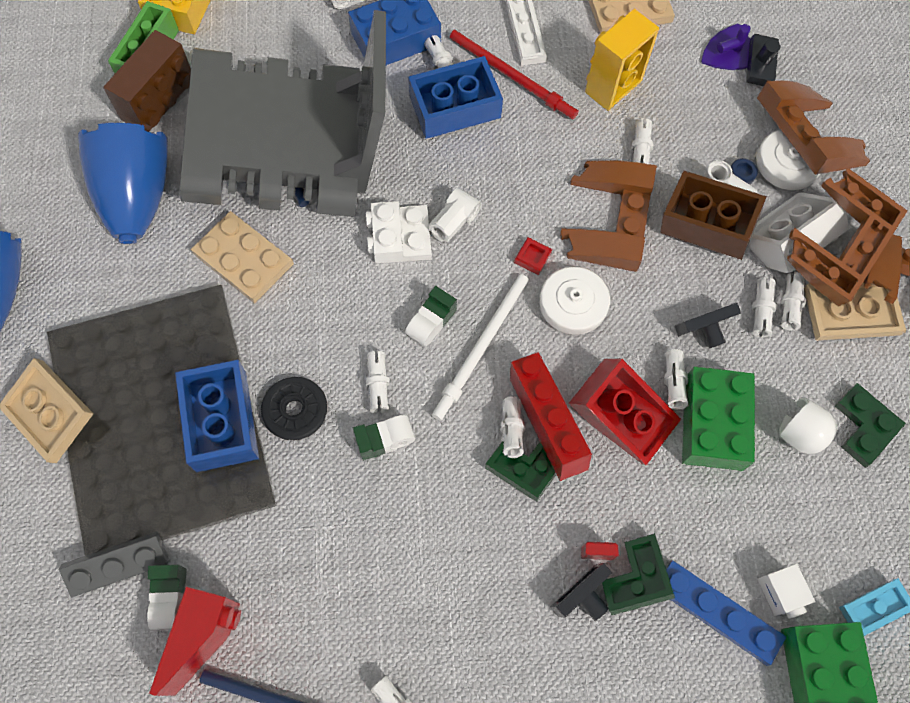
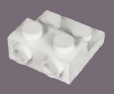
[366,201,432,264]

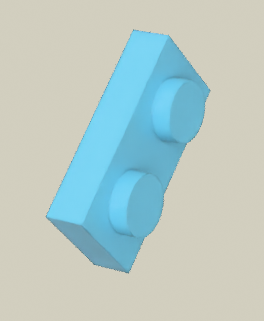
[839,578,910,636]

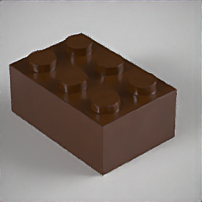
[103,30,191,132]
[660,170,767,260]

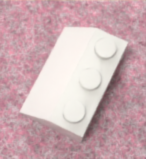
[748,192,850,274]

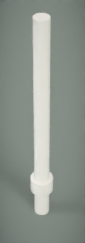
[432,274,529,421]

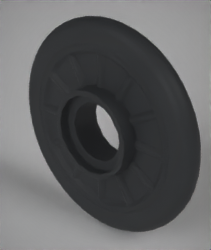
[261,377,327,440]

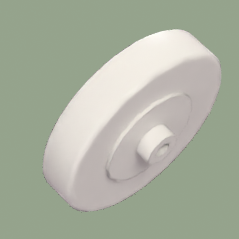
[756,130,820,190]
[539,266,610,335]

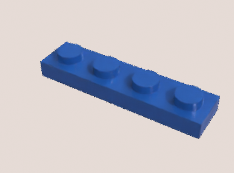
[666,560,786,666]

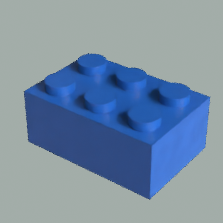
[348,0,441,65]
[408,56,503,139]
[175,360,259,472]

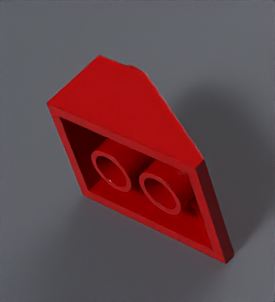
[568,358,681,465]
[149,587,241,696]

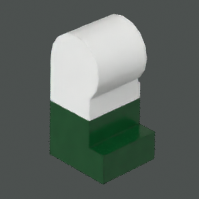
[405,285,457,346]
[352,415,416,461]
[147,565,187,630]

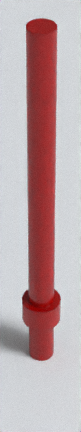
[450,30,579,120]

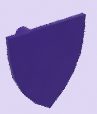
[701,23,751,70]

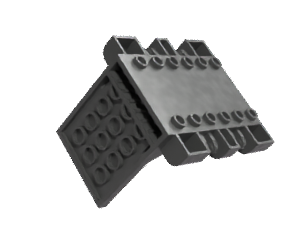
[180,10,386,217]

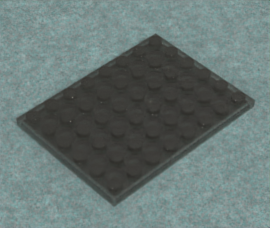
[47,284,277,556]

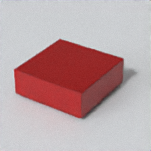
[514,237,553,275]
[581,542,619,560]

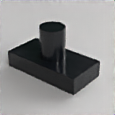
[746,33,781,86]
[674,303,741,349]
[550,563,612,621]

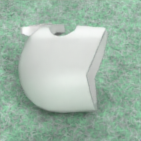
[779,397,838,454]

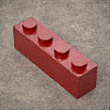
[510,352,592,481]

